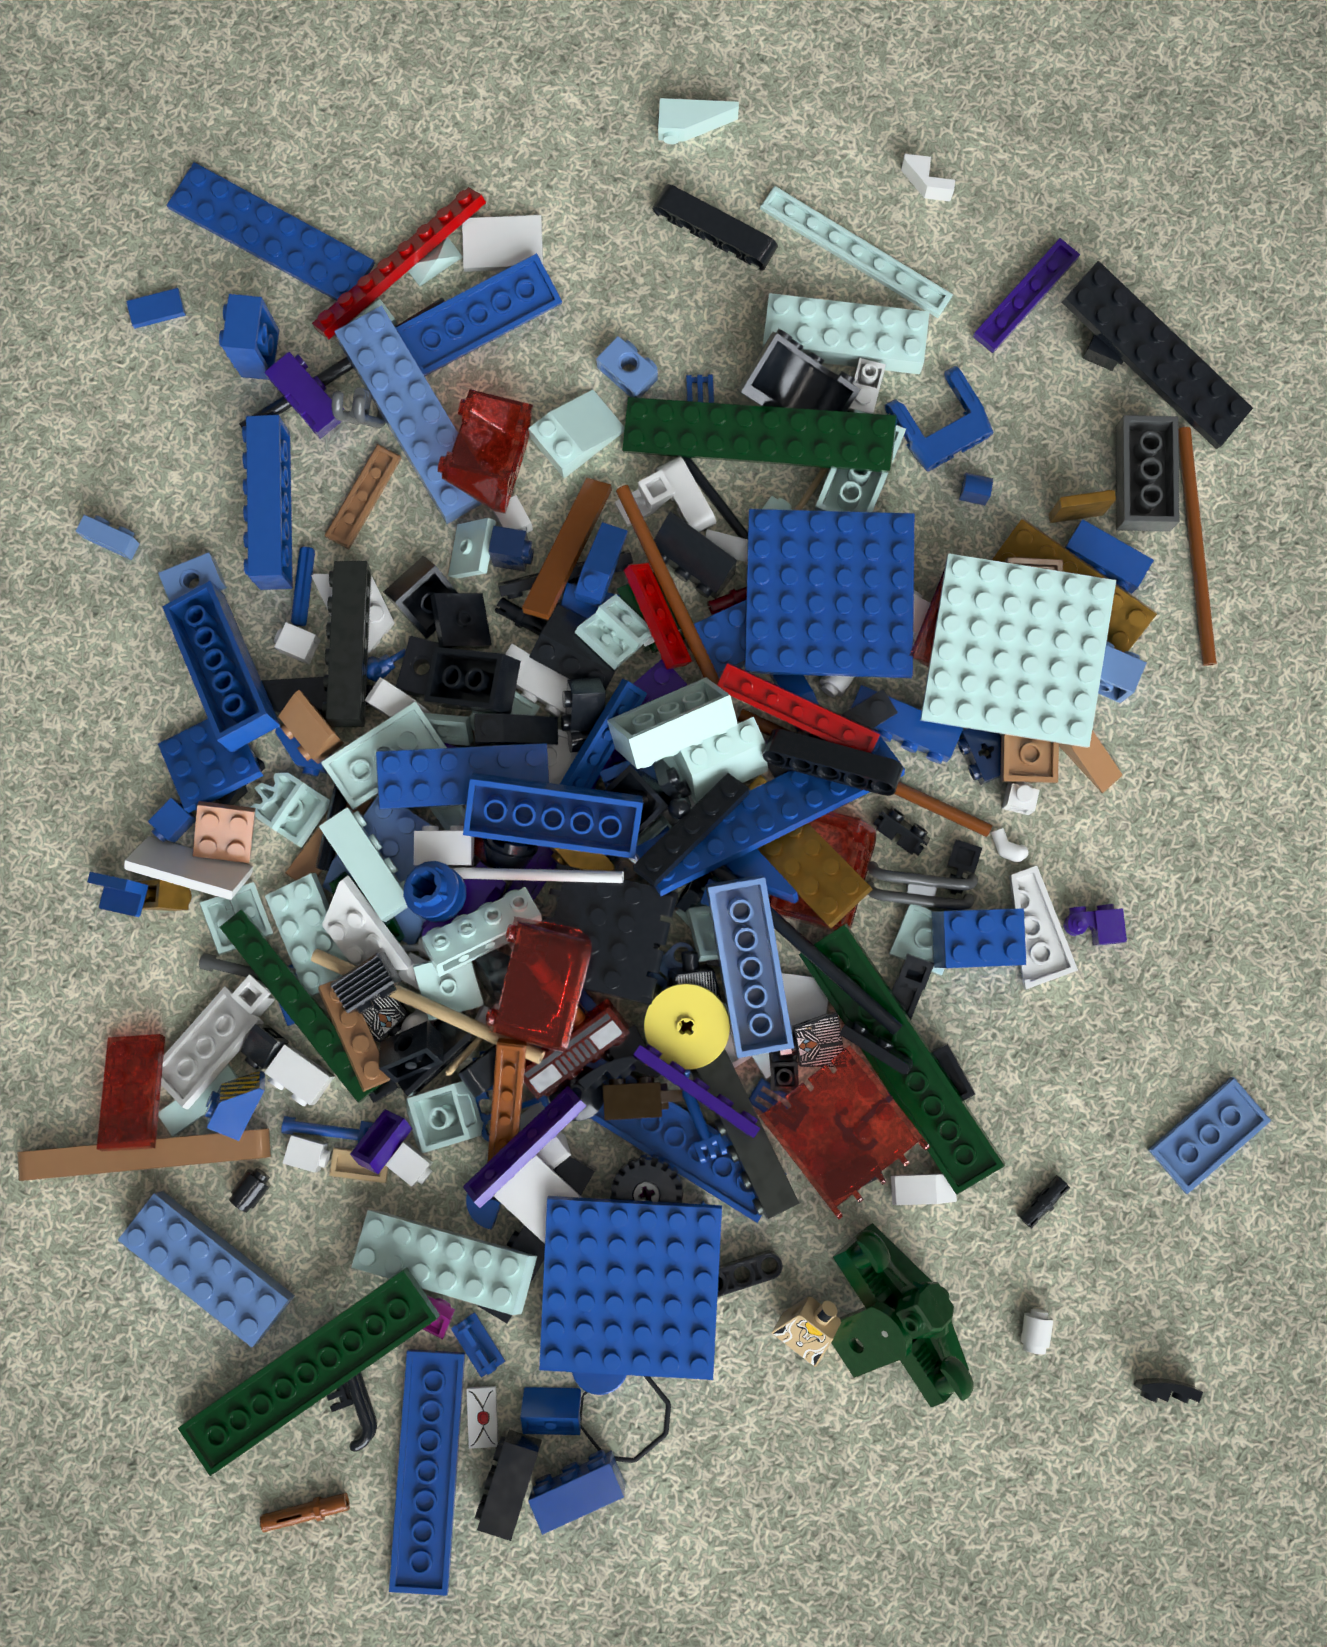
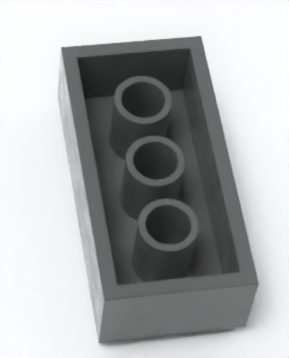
[1115,415,1180,532]

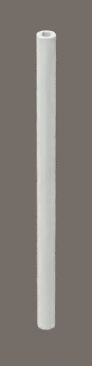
[450,867,624,883]

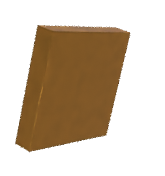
[1049,490,1116,523]

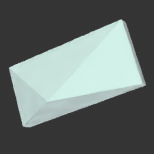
[408,237,462,287]

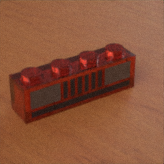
[524,998,630,1100]

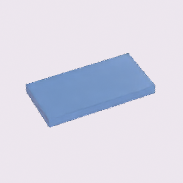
[1148,1077,1271,1194]

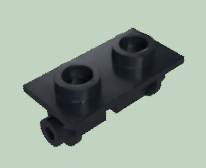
[873,807,930,856]

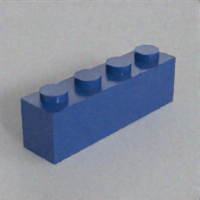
[850,685,963,764]

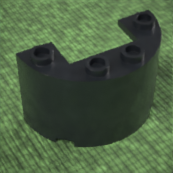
[737,328,861,412]

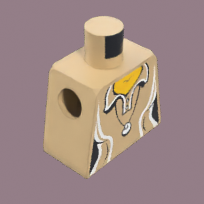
[772,1296,841,1367]

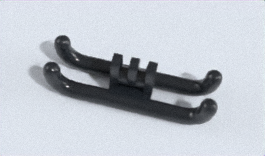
[326,1372,377,1452]

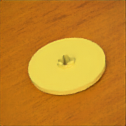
[644,983,730,1069]

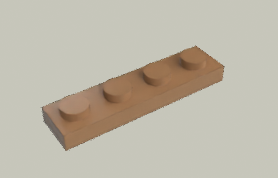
[318,978,390,1092]

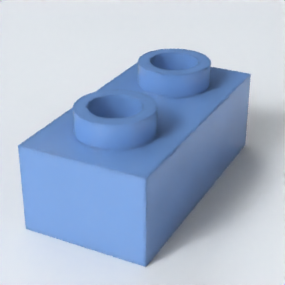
[76,515,140,560]

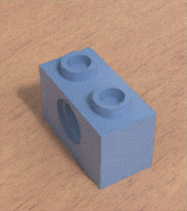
[596,336,658,398]
[158,552,227,602]

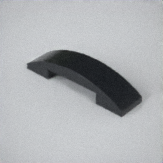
[891,953,934,1020]

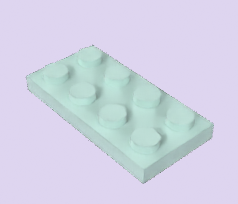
[321,701,447,810]
[265,873,350,996]

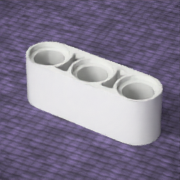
[656,456,716,532]

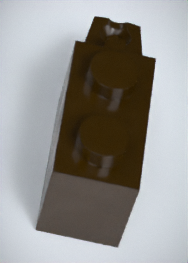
[603,1077,683,1120]

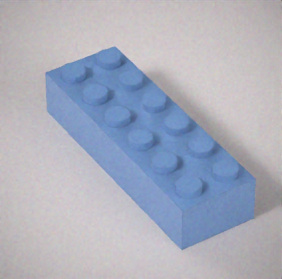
[705,875,794,1058]
[118,1191,295,1347]

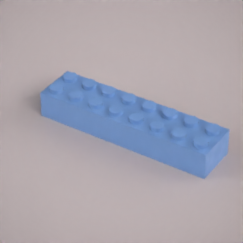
[334,305,493,524]

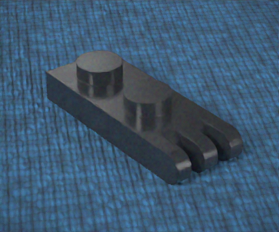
[839,1020,913,1074]

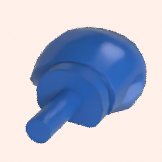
[367,648,406,682]

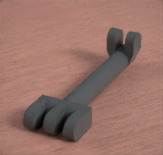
[199,953,296,981]

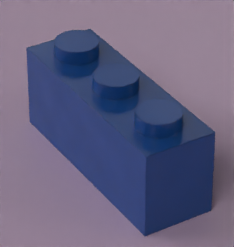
[1065,519,1154,594]

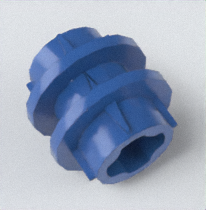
[403,861,466,923]

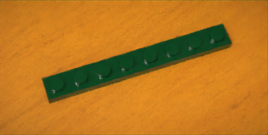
[219,909,382,1103]

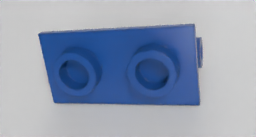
[450,1312,505,1378]

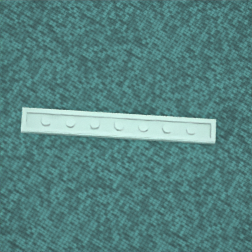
[760,186,953,318]

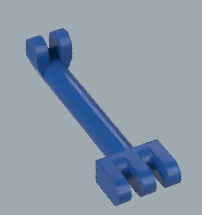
[680,1069,728,1164]
[281,1116,374,1143]

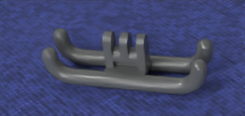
[331,387,386,429]
[867,861,978,910]

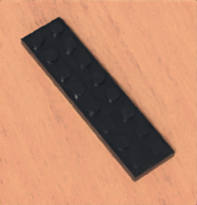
[1061,260,1253,449]

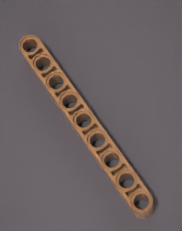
[17,1128,271,1181]

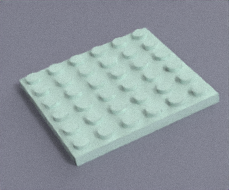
[920,553,1116,748]

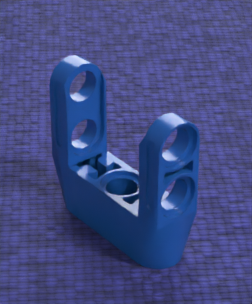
[885,366,994,472]

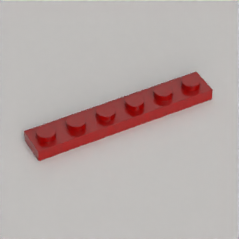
[717,663,880,753]

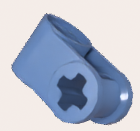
[647,942,694,992]

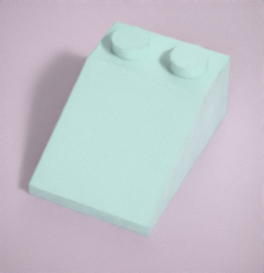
[528,390,625,478]

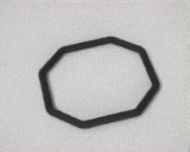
[580,1376,671,1463]

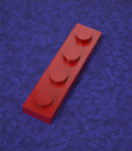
[624,563,692,669]

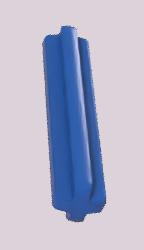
[291,547,315,626]

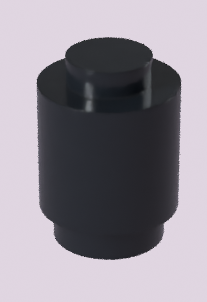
[229,1168,271,1213]

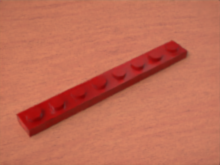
[311,187,486,340]

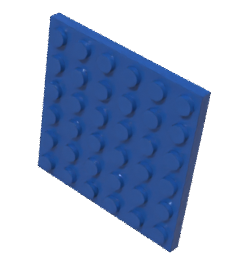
[745,509,915,678]
[539,1196,722,1380]

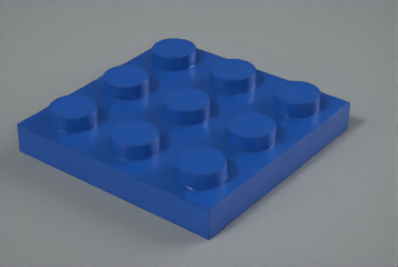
[158,719,264,813]

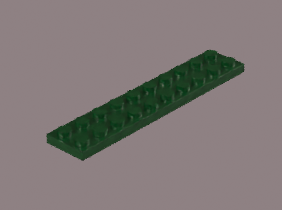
[622,397,897,473]
[798,923,1006,1195]
[178,1267,440,1476]

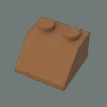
[278,690,344,764]

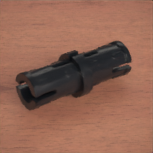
[495,597,548,636]
[1018,1175,1070,1229]

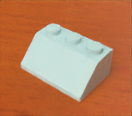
[673,717,769,804]

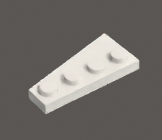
[1009,866,1078,990]

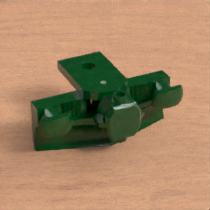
[831,1223,974,1407]

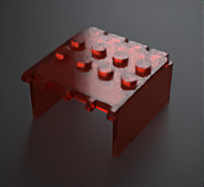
[757,1045,930,1220]

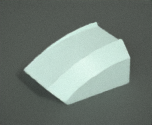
[406,1081,483,1153]

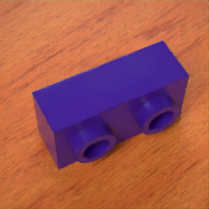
[350,1109,412,1174]

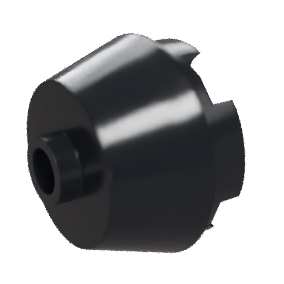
[483,838,538,869]

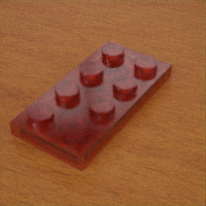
[97,1034,165,1151]

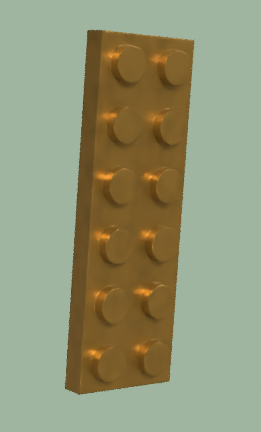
[992,518,1157,652]
[748,775,873,928]

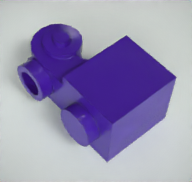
[1063,904,1127,946]

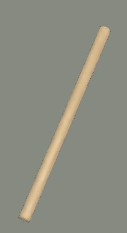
[311,948,545,1064]

